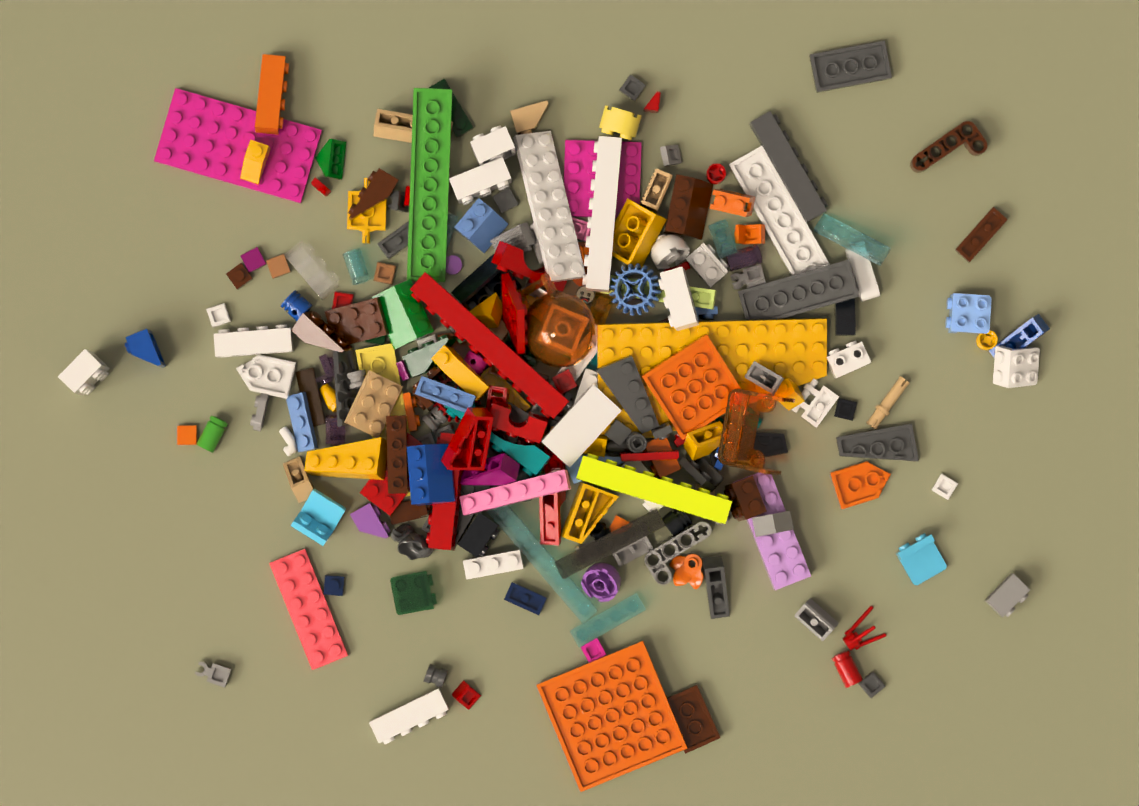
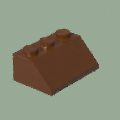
[664,174,713,240]

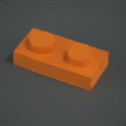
[402,392,421,432]

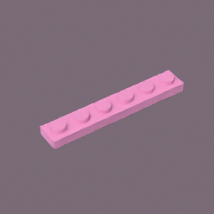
[460,470,571,516]

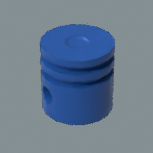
[281,290,313,321]

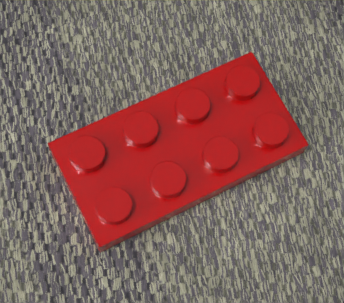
[360,432,424,516]

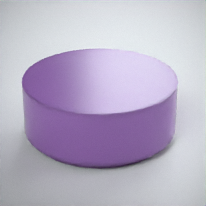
[446,255,462,275]

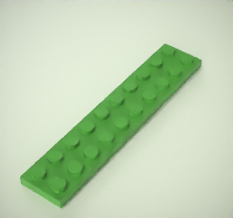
[407,88,453,282]

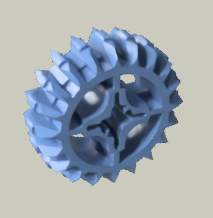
[609,263,661,316]

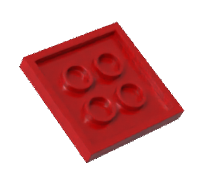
[501,273,528,355]

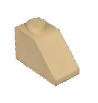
[510,100,548,135]
[283,456,314,503]

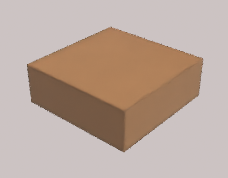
[266,254,291,279]
[373,262,396,285]

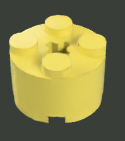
[599,105,642,141]

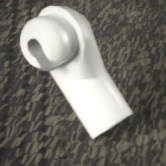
[279,427,297,456]

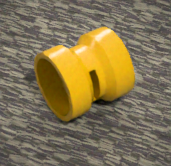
[976,330,998,350]

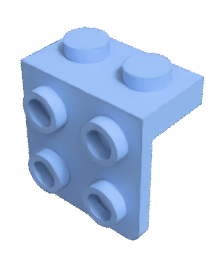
[945,293,992,334]

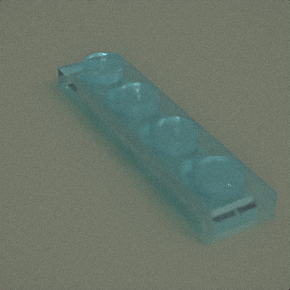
[814,213,890,266]
[570,593,646,648]

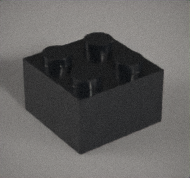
[458,513,500,558]

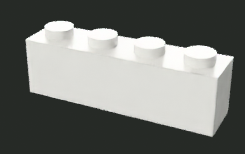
[214,325,294,358]
[369,688,449,745]

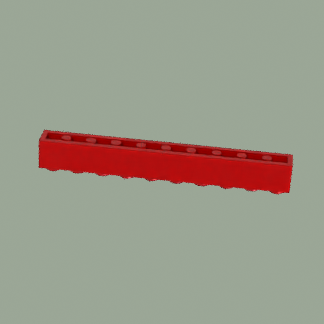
[410,272,570,419]

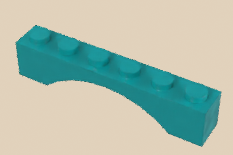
[444,387,551,477]

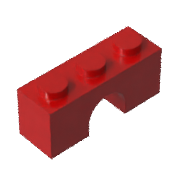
[489,399,548,444]

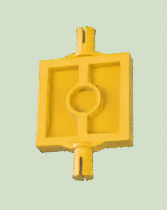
[347,178,387,244]

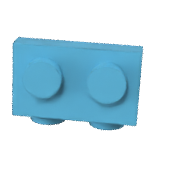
[896,533,947,585]

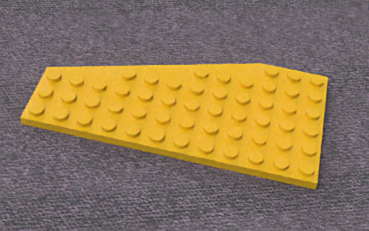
[597,318,827,439]

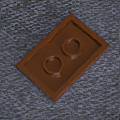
[325,297,389,344]
[667,685,720,754]

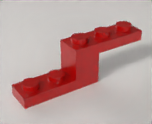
[539,445,566,546]

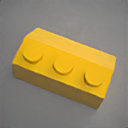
[612,198,667,268]

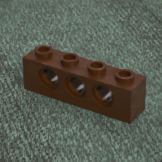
[386,415,409,494]

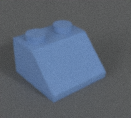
[454,198,509,254]

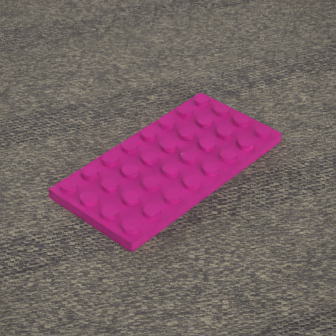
[154,88,322,204]

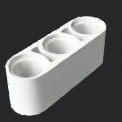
[845,243,880,302]

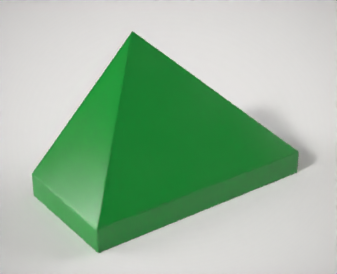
[315,139,346,180]

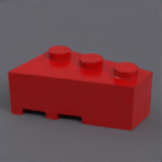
[441,407,494,471]

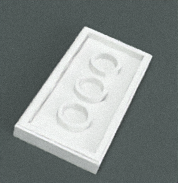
[541,384,622,468]

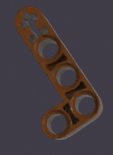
[910,121,987,173]

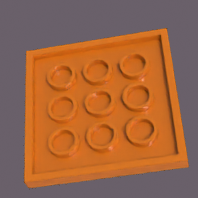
[641,334,747,440]

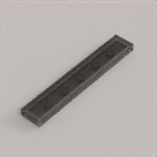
[554,509,665,579]

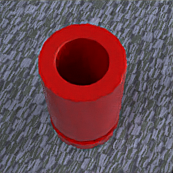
[832,650,863,688]

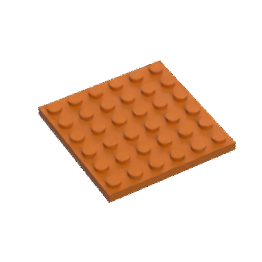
[536,641,688,792]

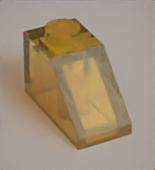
[583,292,614,335]

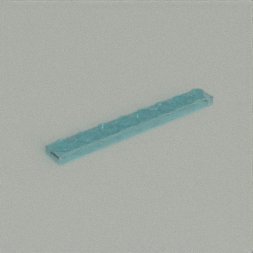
[487,505,598,623]

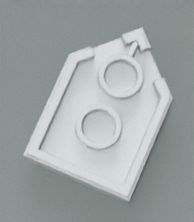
[236,354,297,399]

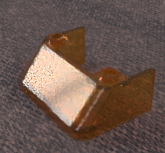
[718,389,795,475]

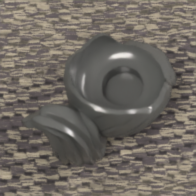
[391,524,434,560]

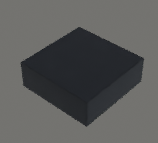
[834,398,857,421]

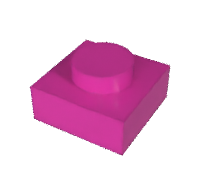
[580,638,607,663]

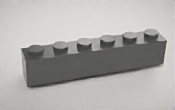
[749,111,828,223]

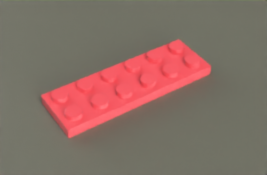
[269,549,348,670]

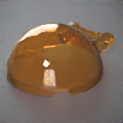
[517,273,595,368]

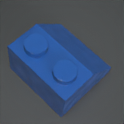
[124,329,166,368]

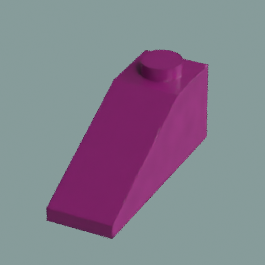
[460,453,520,485]

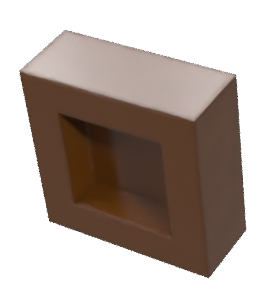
[226,263,253,290]

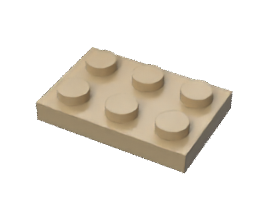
[344,370,403,438]

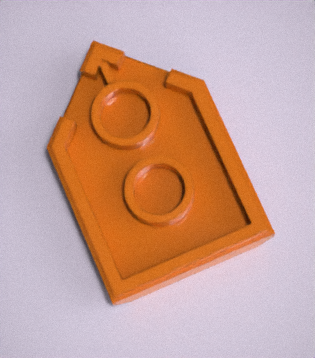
[830,461,891,509]

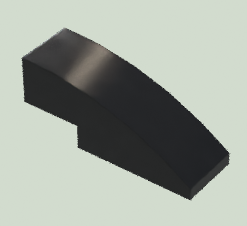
[834,298,856,336]

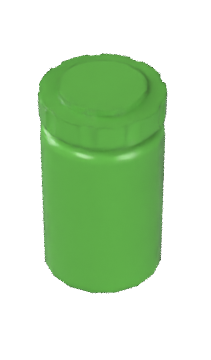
[196,415,228,453]

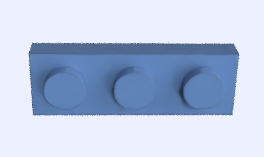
[415,376,476,413]
[286,392,318,453]

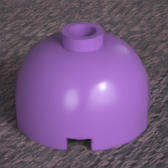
[581,562,621,602]

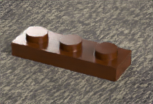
[955,207,1008,263]

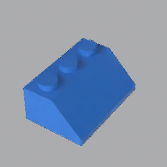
[407,444,456,506]

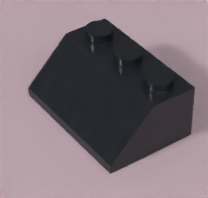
[451,254,522,311]

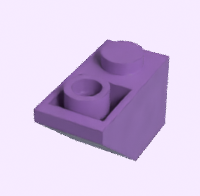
[350,503,390,538]

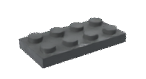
[809,41,892,93]

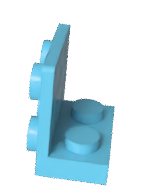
[291,489,346,546]

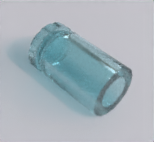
[343,248,371,285]

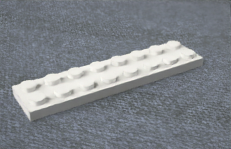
[513,131,586,283]
[729,146,830,276]

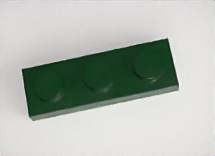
[429,79,474,138]

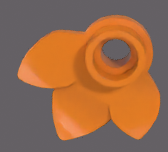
[669,553,704,589]

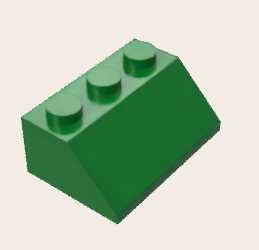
[371,279,434,350]

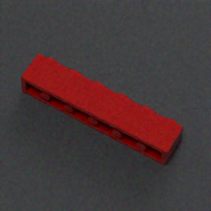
[426,433,463,551]

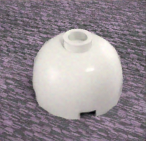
[651,234,690,271]

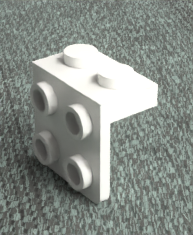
[993,345,1040,388]

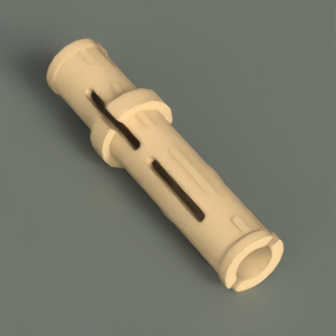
[866,376,910,430]

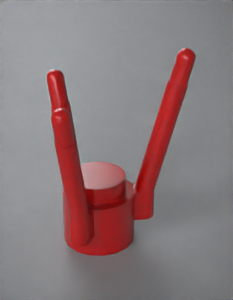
[842,606,887,651]

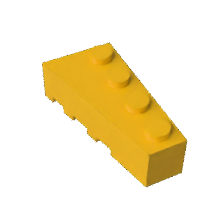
[304,437,387,480]

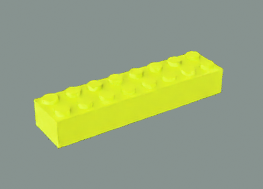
[576,453,732,524]

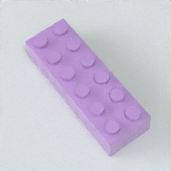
[732,468,811,590]

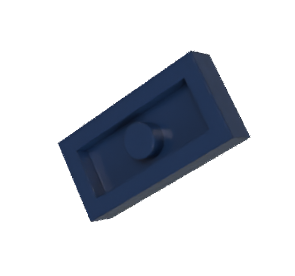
[504,582,547,615]

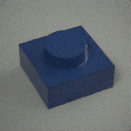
[324,575,345,596]

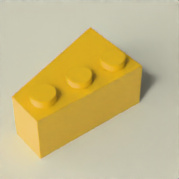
[561,482,619,544]

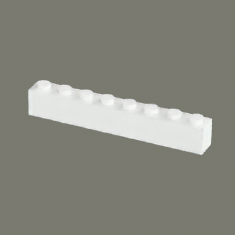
[582,136,622,292]

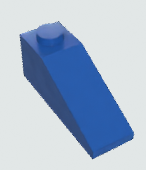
[989,314,1050,358]

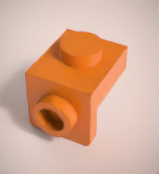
[734,224,765,245]

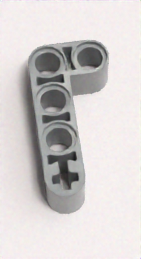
[644,522,711,585]

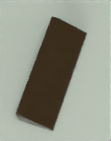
[295,368,326,427]

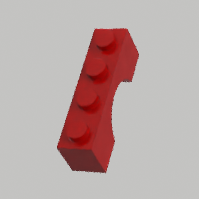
[491,241,567,293]

